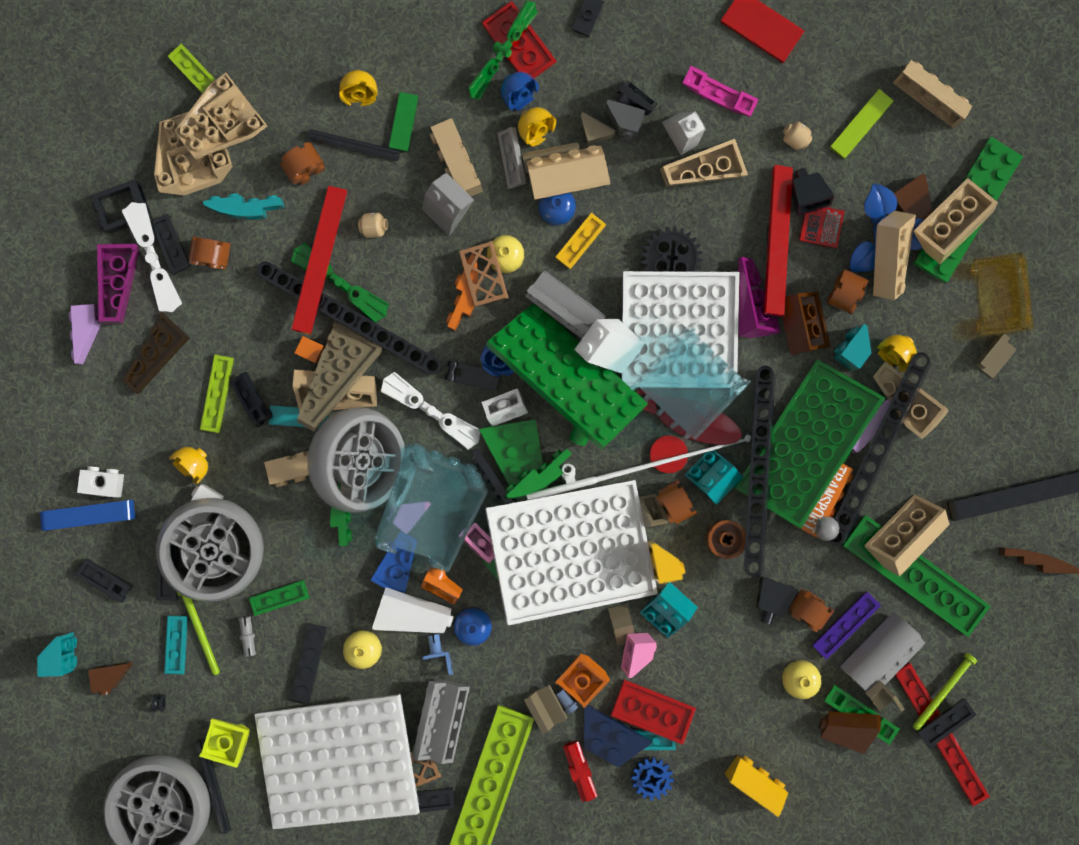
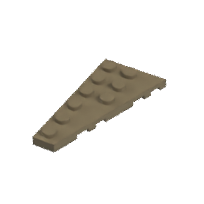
[298,321,382,432]

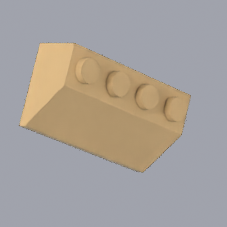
[893,60,972,128]
[526,145,610,199]
[914,178,998,264]
[865,494,950,576]

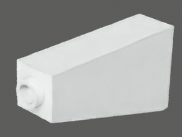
[662,112,705,155]
[372,588,453,633]

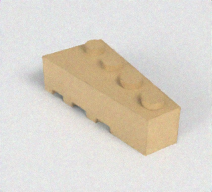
[429,118,482,196]
[660,139,748,187]
[293,370,377,411]
[264,451,309,487]

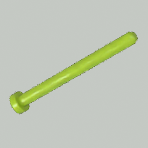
[177,592,220,676]
[913,652,977,731]

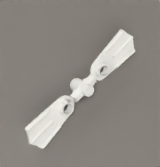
[122,202,182,312]
[381,372,480,450]

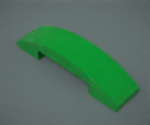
[824,685,900,745]

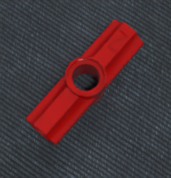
[563,740,598,802]

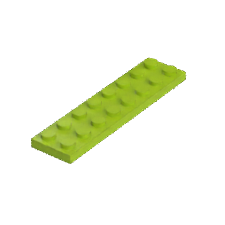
[450,704,534,845]

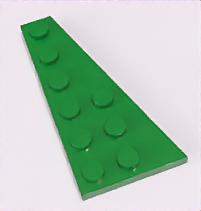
[479,419,547,502]

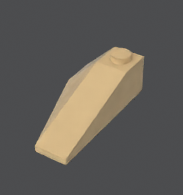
[873,362,949,439]

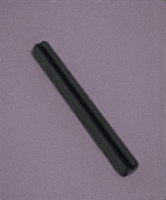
[307,129,400,161]
[194,739,231,834]

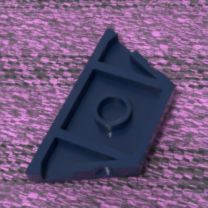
[584,705,652,767]

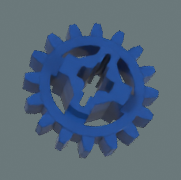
[631,756,674,801]

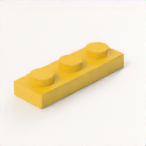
[555,213,606,270]

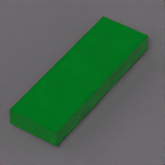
[389,92,419,152]
[249,580,310,616]

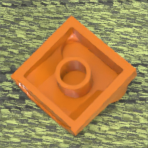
[421,567,462,605]
[555,654,610,708]

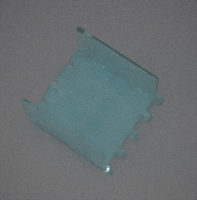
[630,327,750,441]

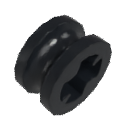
[152,694,166,712]

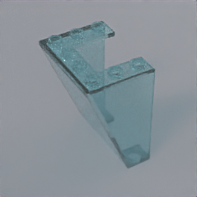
[375,443,488,572]

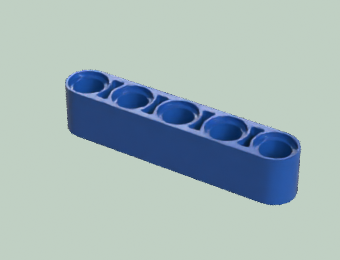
[39,500,136,531]

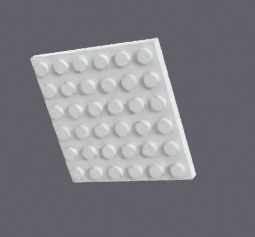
[622,271,739,388]

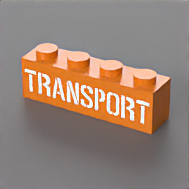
[794,464,853,538]

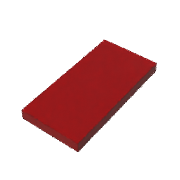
[720,0,805,63]
[481,1,557,79]
[610,680,696,745]

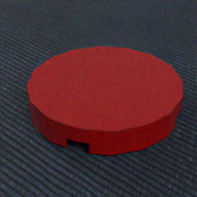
[650,435,688,473]

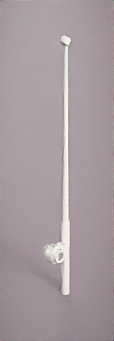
[527,434,752,500]

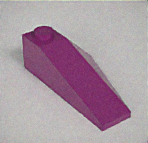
[738,257,780,338]

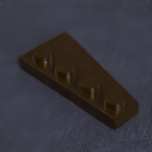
[123,312,190,394]

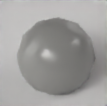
[815,516,839,541]

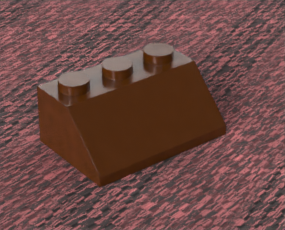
[782,291,831,355]

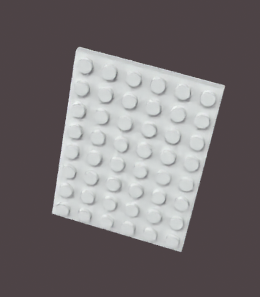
[485,480,658,625]
[254,694,420,829]

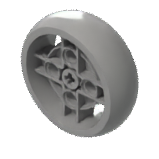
[307,407,406,513]
[156,498,264,602]
[103,755,210,845]

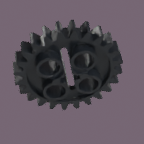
[641,226,703,272]

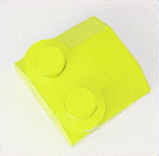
[200,718,250,768]

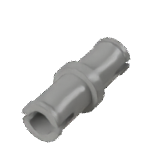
[238,616,256,657]

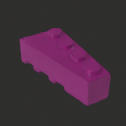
[97,244,140,324]

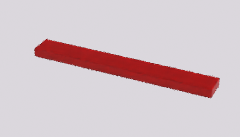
[763,165,793,317]
[292,186,347,335]
[895,662,990,807]

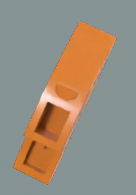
[446,253,479,331]

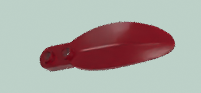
[636,389,742,445]

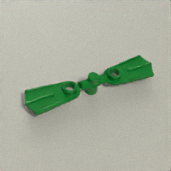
[468,0,538,100]
[291,243,389,323]

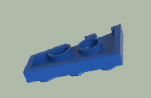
[371,530,417,593]

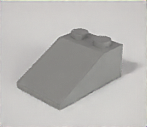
[422,173,474,236]

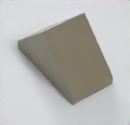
[580,112,616,145]
[639,494,669,527]
[608,604,635,646]

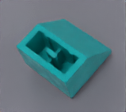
[833,324,871,371]
[684,450,743,505]
[639,582,698,638]
[37,632,77,677]

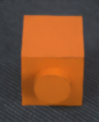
[295,336,325,364]

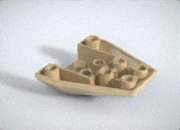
[174,73,268,159]
[154,112,233,195]

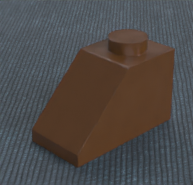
[88,661,132,695]

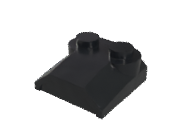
[615,80,658,116]

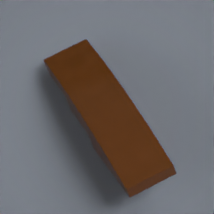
[999,547,1079,574]

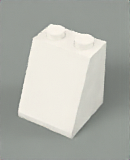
[575,319,645,373]

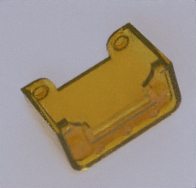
[971,252,1034,336]

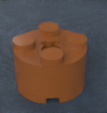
[279,142,325,185]
[189,236,231,269]
[826,269,869,315]
[656,480,697,524]
[706,519,746,559]
[789,588,835,632]

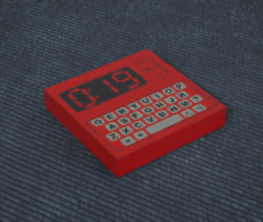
[799,207,845,249]

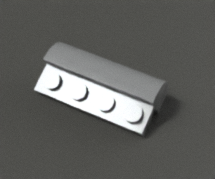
[525,271,606,338]
[840,612,925,692]
[412,679,470,764]

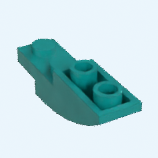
[203,193,284,219]

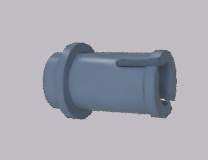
[556,689,578,714]

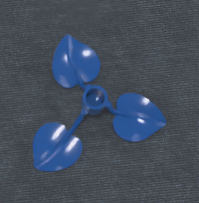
[850,183,925,272]

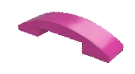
[682,66,759,117]

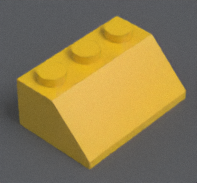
[648,541,685,584]
[725,755,788,817]

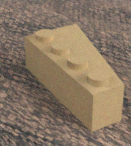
[873,211,916,300]

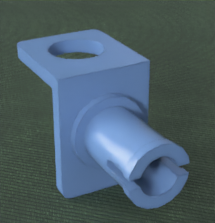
[422,634,453,675]

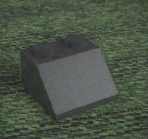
[605,99,645,143]

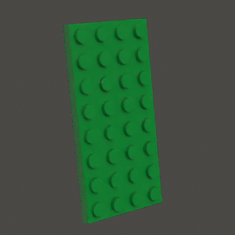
[486,303,648,451]
[734,359,885,529]

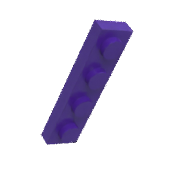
[812,591,881,660]

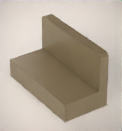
[975,333,1016,378]
[866,681,904,712]
[524,685,567,734]

